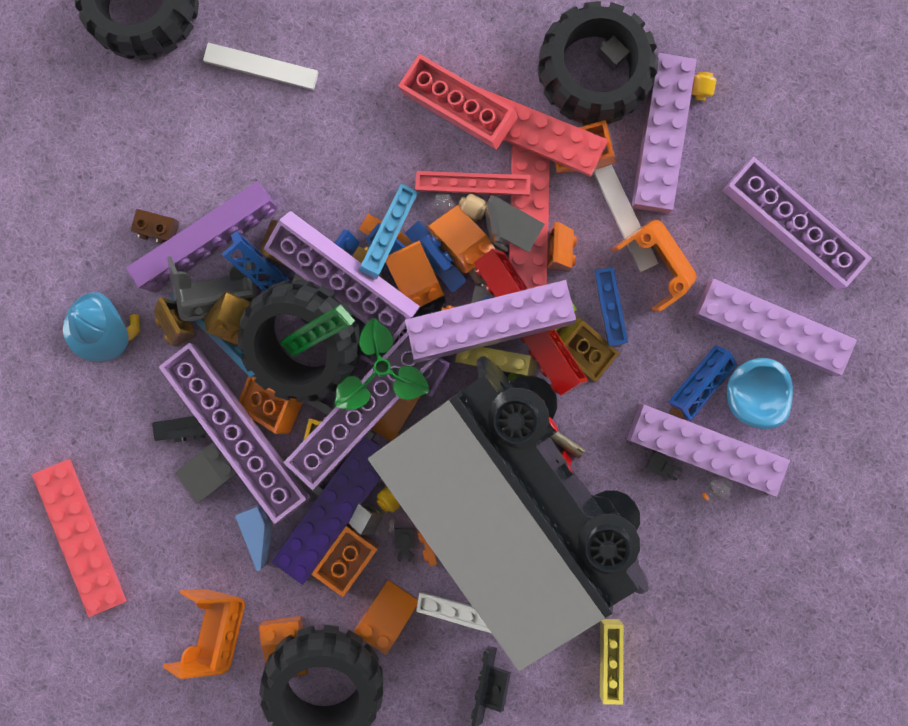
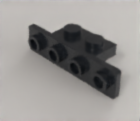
[152,416,208,442]
[471,647,511,726]

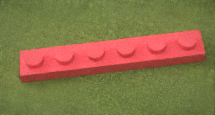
[415,171,531,196]

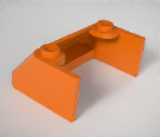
[610,220,697,312]
[163,589,245,679]

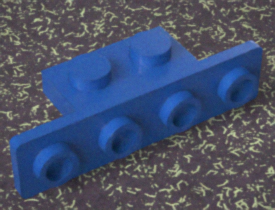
[405,221,467,292]

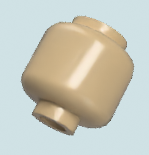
[458,194,486,222]

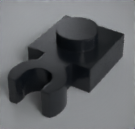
[645,451,682,481]
[395,528,415,562]

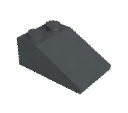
[175,442,237,504]

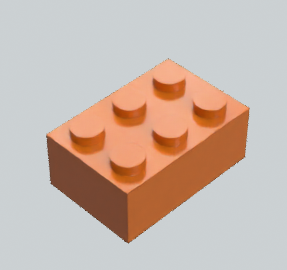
[311,523,380,597]

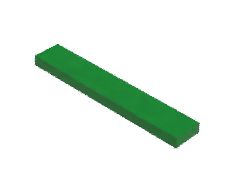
[280,304,355,356]

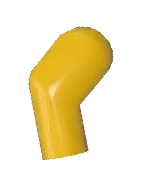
[127,314,140,341]

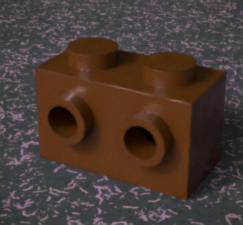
[130,209,179,244]

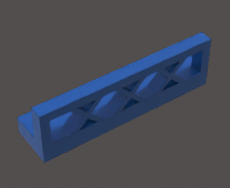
[222,231,290,291]
[594,267,628,347]
[668,345,737,422]

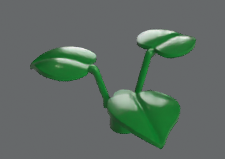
[335,318,429,410]

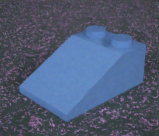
[235,504,272,571]

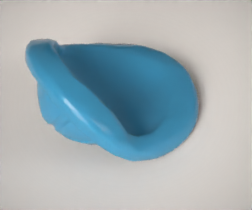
[63,292,129,362]
[727,358,793,429]

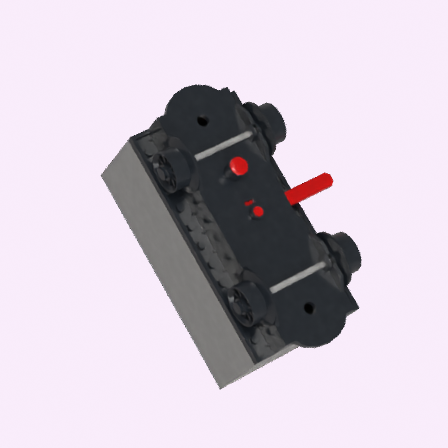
[368,356,649,671]

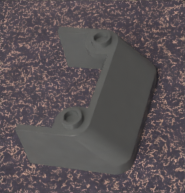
[485,196,545,256]
[167,256,257,321]

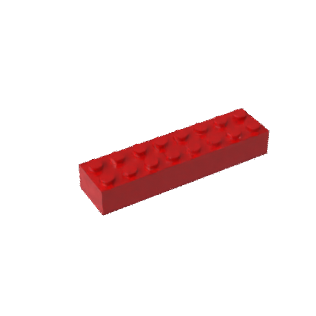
[474,249,589,396]

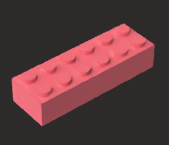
[398,54,518,150]

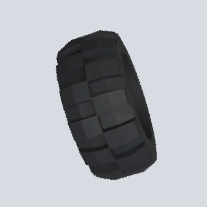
[74,0,199,60]
[538,1,659,125]
[238,280,361,402]
[259,624,383,726]

